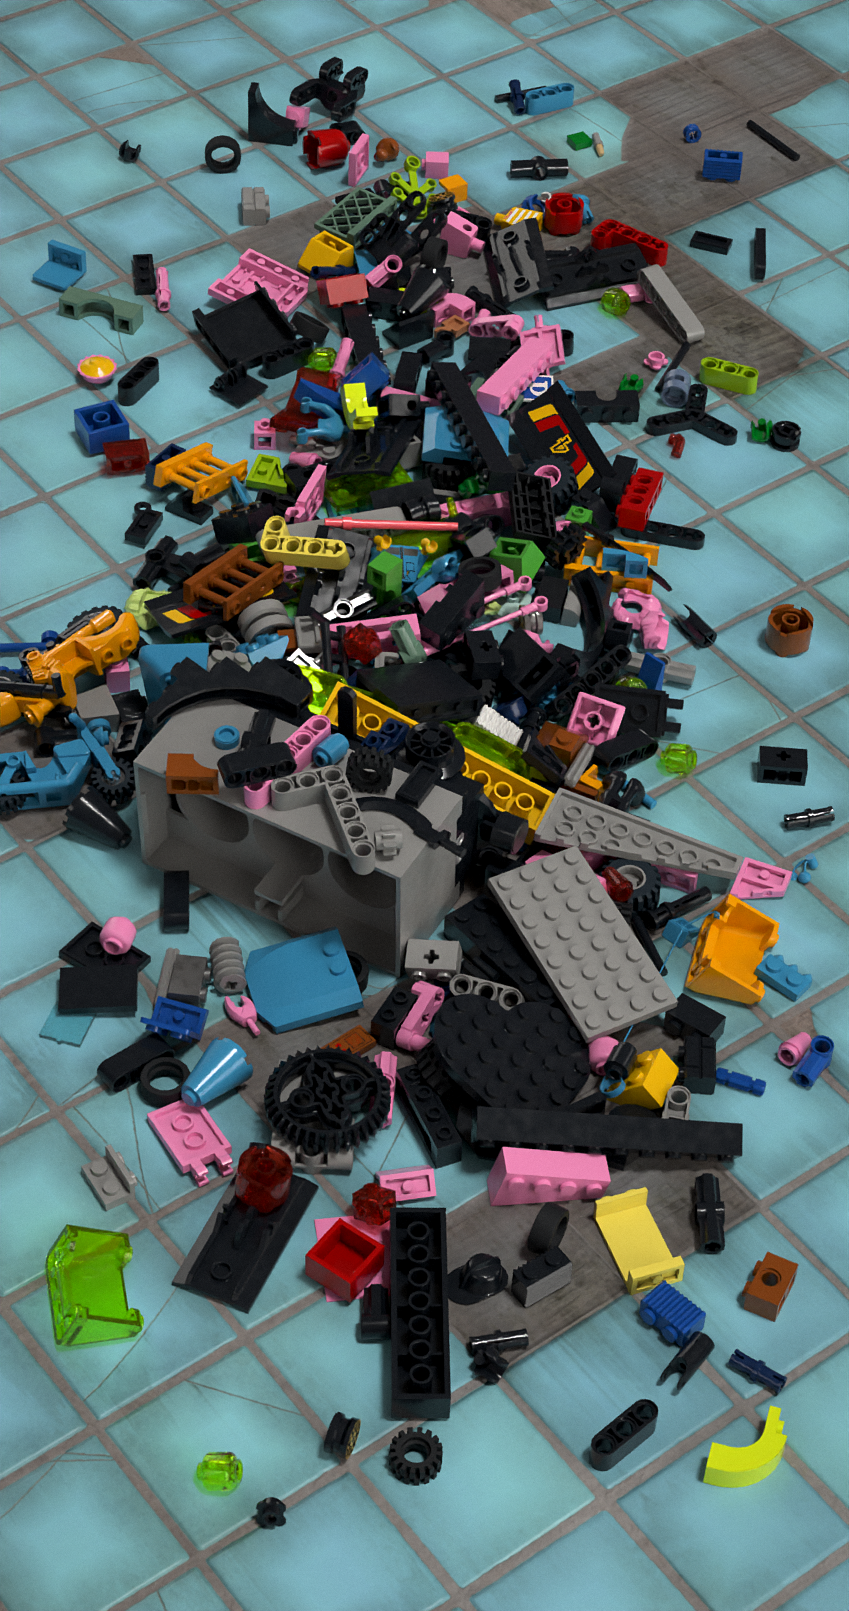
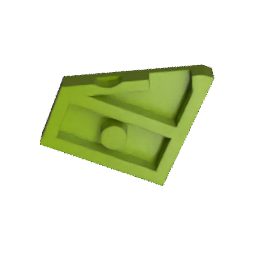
[246,454,287,494]

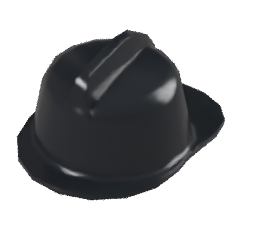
[448,1253,508,1305]

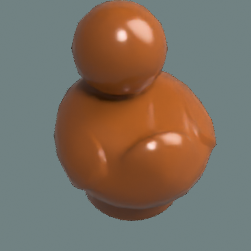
[374,137,399,162]

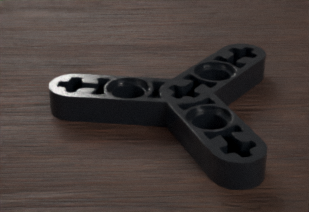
[646,384,738,446]

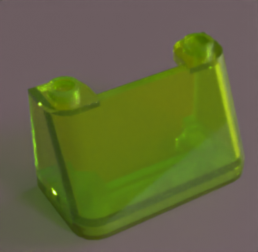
[45,1224,144,1347]

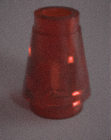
[602,867,634,902]

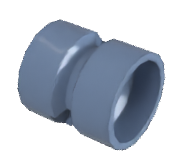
[661,369,691,408]

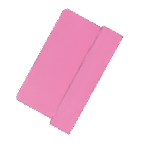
[375,1165,437,1203]

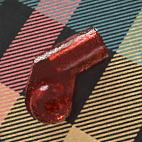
[668,433,685,458]

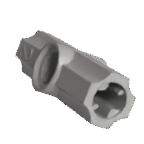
[624,652,696,685]

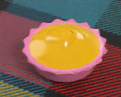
[77,354,117,384]

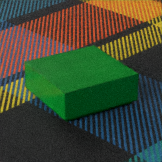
[567,131,593,151]

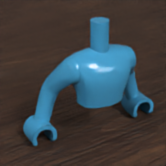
[296,397,357,444]

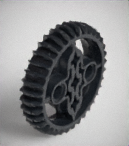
[264,1044,391,1155]

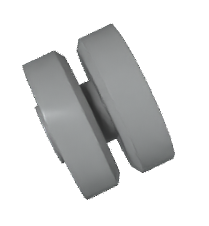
[237,599,295,644]

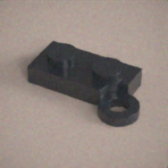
[125,502,163,545]

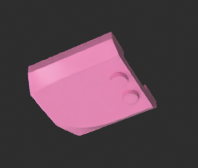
[208,248,309,317]

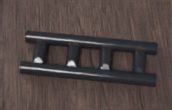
[320,622,349,698]

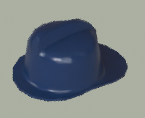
[492,693,527,726]

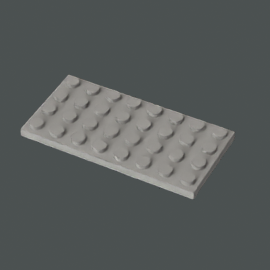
[487,846,678,1043]

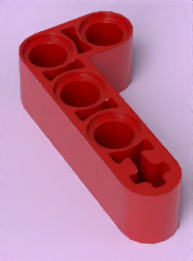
[590,219,668,267]

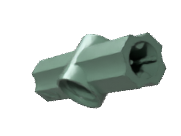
[388,619,428,664]

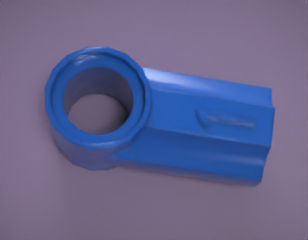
[792,1035,834,1087]

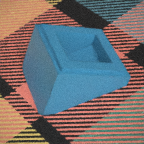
[662,917,700,948]

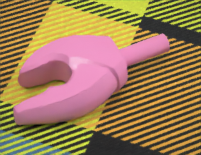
[224,995,260,1035]

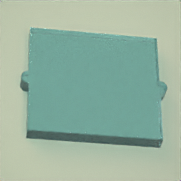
[39,1001,97,1048]

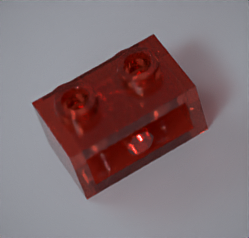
[102,438,150,476]

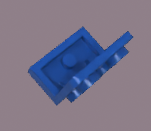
[140,996,209,1043]

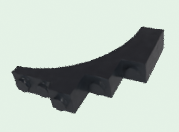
[145,656,313,731]

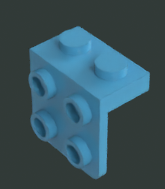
[33,239,87,290]

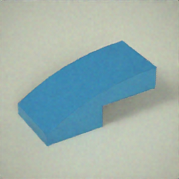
[601,548,648,579]

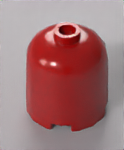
[302,129,350,169]

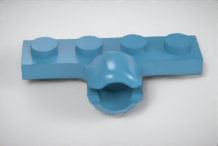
[401,548,464,603]

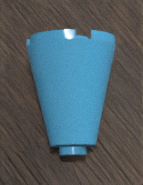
[181,1037,253,1107]

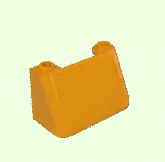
[685,894,780,1005]

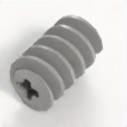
[209,937,247,994]

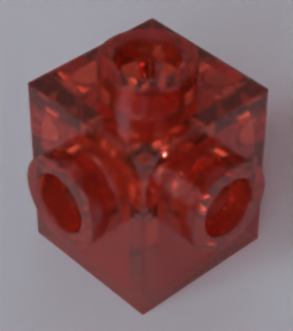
[343,622,382,665]
[352,1183,396,1226]

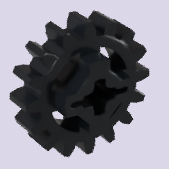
[545,523,587,570]

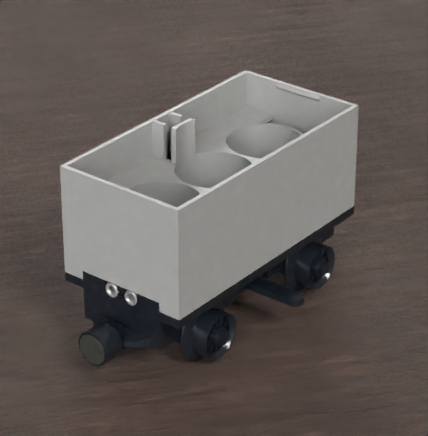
[133,658,529,978]

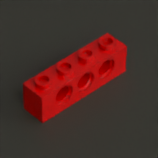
[615,467,664,532]

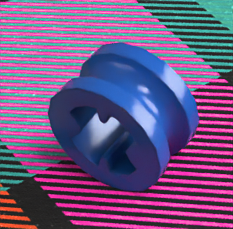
[683,124,702,143]

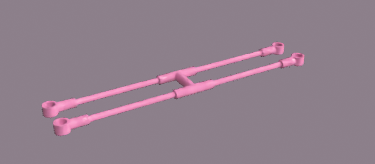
[319,576,548,697]

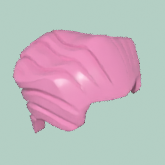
[639,610,669,650]

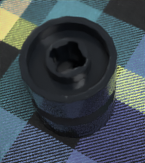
[401,494,441,522]

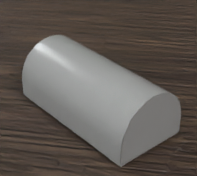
[560,581,582,627]

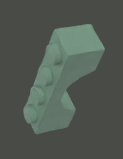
[59,286,144,335]

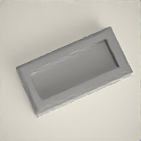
[294,616,322,654]

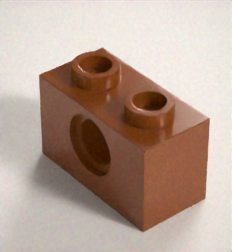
[742,1251,799,1322]

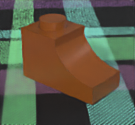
[166,753,219,795]

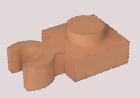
[434,315,470,338]

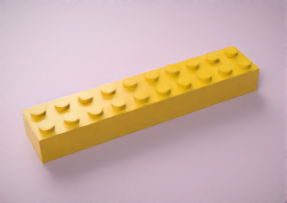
[320,681,555,845]

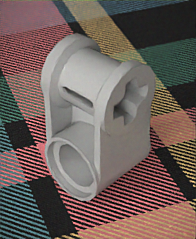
[662,1086,691,1120]

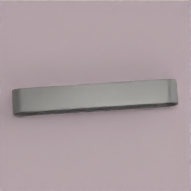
[255,507,408,558]

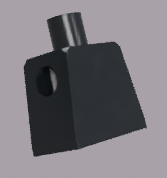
[378,394,430,419]

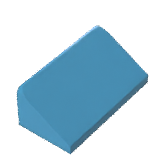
[231,476,253,506]

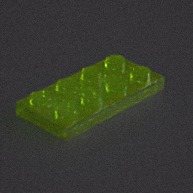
[324,462,413,512]

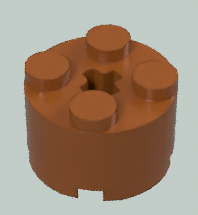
[765,604,814,657]

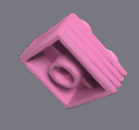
[567,692,625,747]

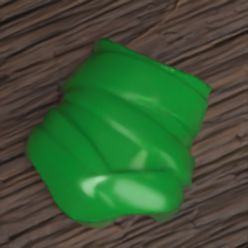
[618,373,644,392]
[750,418,773,442]

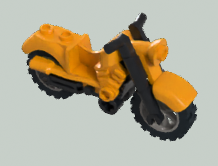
[0,605,140,729]

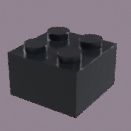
[211,501,274,545]

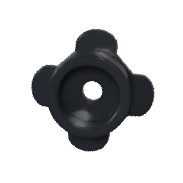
[256,1497,286,1526]

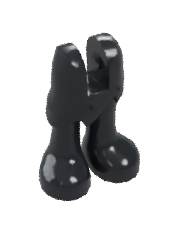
[599,771,645,813]

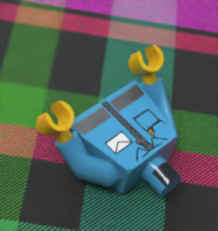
[369,534,438,594]

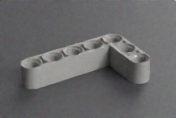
[271,765,375,875]

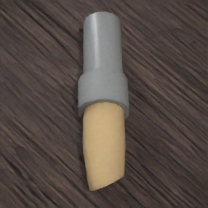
[592,132,604,157]

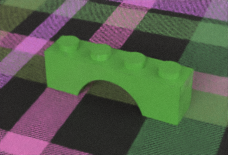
[367,551,403,618]

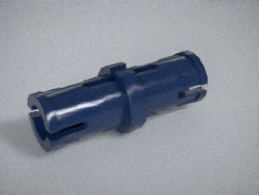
[508,79,526,115]
[728,1349,787,1394]

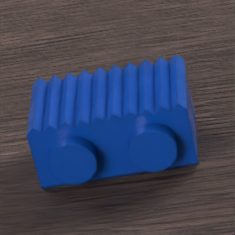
[702,149,743,182]
[639,1280,706,1347]

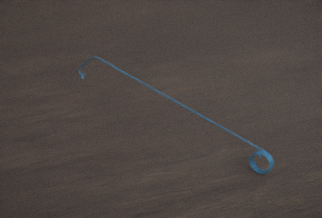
[599,911,720,1098]

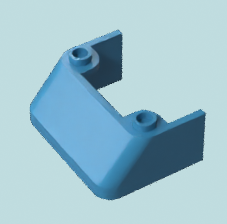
[138,643,209,724]

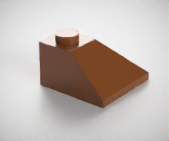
[537,721,589,770]

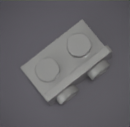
[81,1144,138,1211]

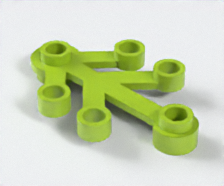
[388,155,437,220]

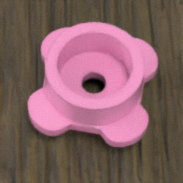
[644,351,668,370]

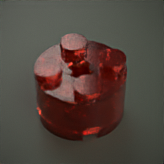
[235,1145,293,1212]

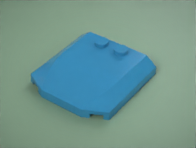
[421,406,509,463]
[245,926,364,1033]

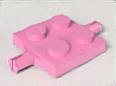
[519,314,566,375]

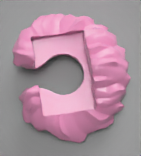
[611,588,663,631]

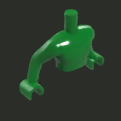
[458,474,506,499]

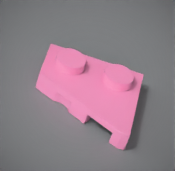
[730,857,792,900]

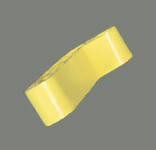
[260,516,350,570]

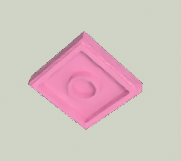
[348,133,369,187]

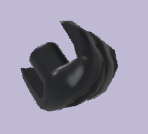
[119,140,141,162]
[473,1345,509,1383]

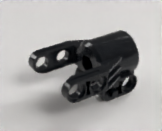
[289,57,368,123]
[359,191,448,270]

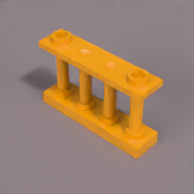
[153,442,248,504]
[563,536,659,595]

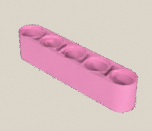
[243,715,331,809]

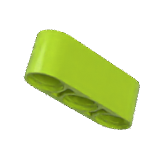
[699,357,759,395]

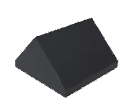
[382,310,434,350]

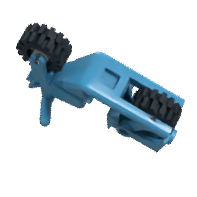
[0,713,136,815]

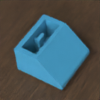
[233,633,289,666]

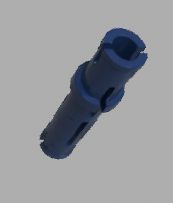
[310,265,357,279]

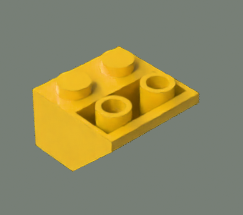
[298,230,354,280]
[607,1048,679,1110]

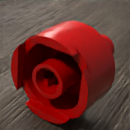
[544,193,584,236]

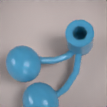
[791,853,819,883]

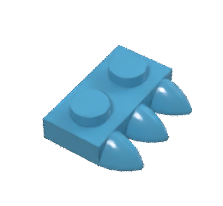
[754,954,812,1002]

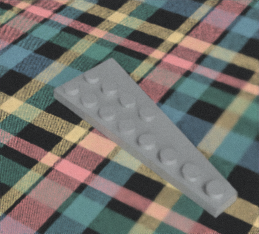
[533,787,743,880]

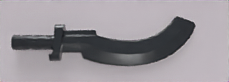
[356,796,466,858]

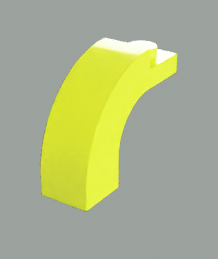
[340,383,378,430]
[703,1405,787,1488]

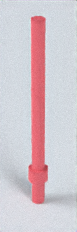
[324,517,458,531]

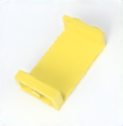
[593,1187,685,1295]

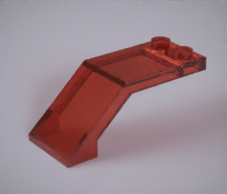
[269,367,342,436]

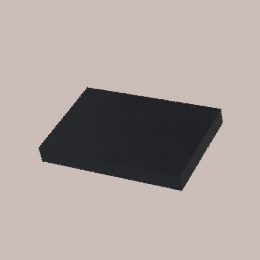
[59,922,151,973]
[58,964,138,1015]

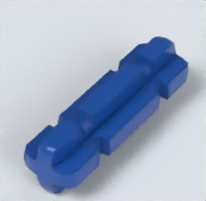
[716,1067,766,1096]

